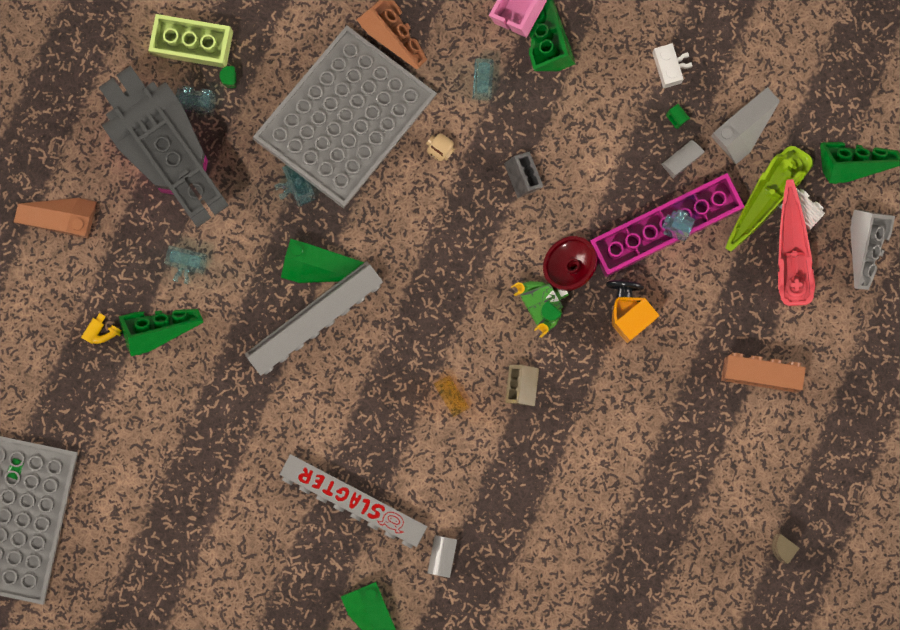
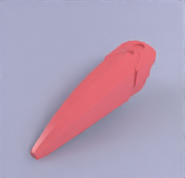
[778,179,816,306]

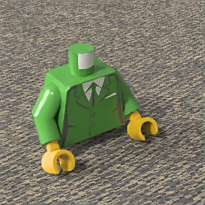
[511,281,569,338]

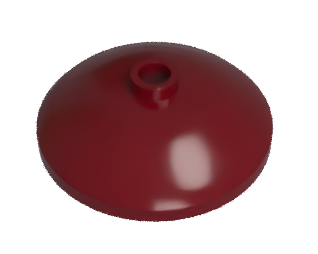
[543,236,597,291]

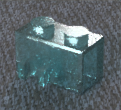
[274,165,315,207]
[164,245,208,285]

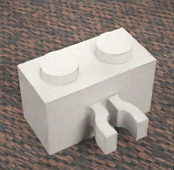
[653,43,692,89]

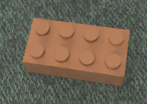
[721,353,806,393]

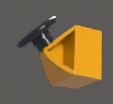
[606,280,660,343]

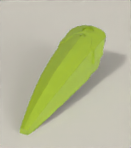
[725,146,813,252]

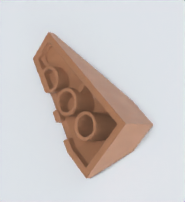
[356,0,427,69]
[14,198,97,239]

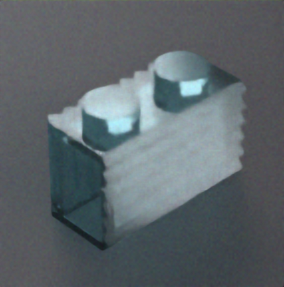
[472,58,494,101]

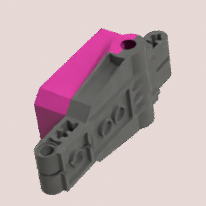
[99,66,229,228]

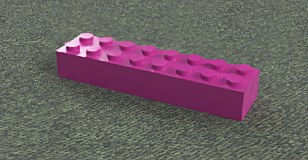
[590,173,745,277]

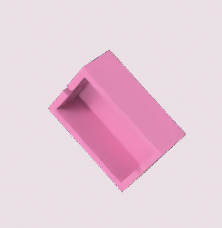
[489,0,547,38]

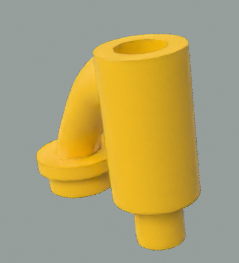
[81,313,122,344]

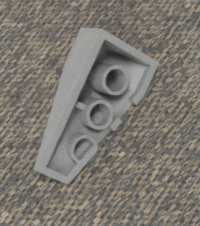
[711,87,780,164]
[850,209,895,290]

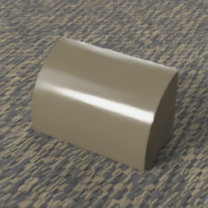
[505,365,539,406]
[772,534,800,564]

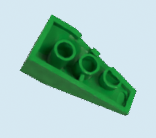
[529,0,576,71]
[820,142,900,184]
[281,239,364,283]
[119,309,203,356]
[341,582,396,630]

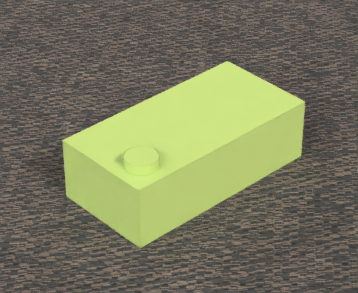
[148,14,233,68]

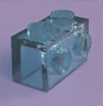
[176,86,217,116]
[662,210,695,242]

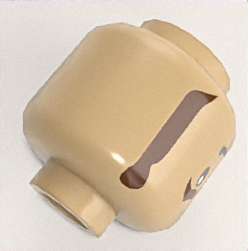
[426,133,455,161]

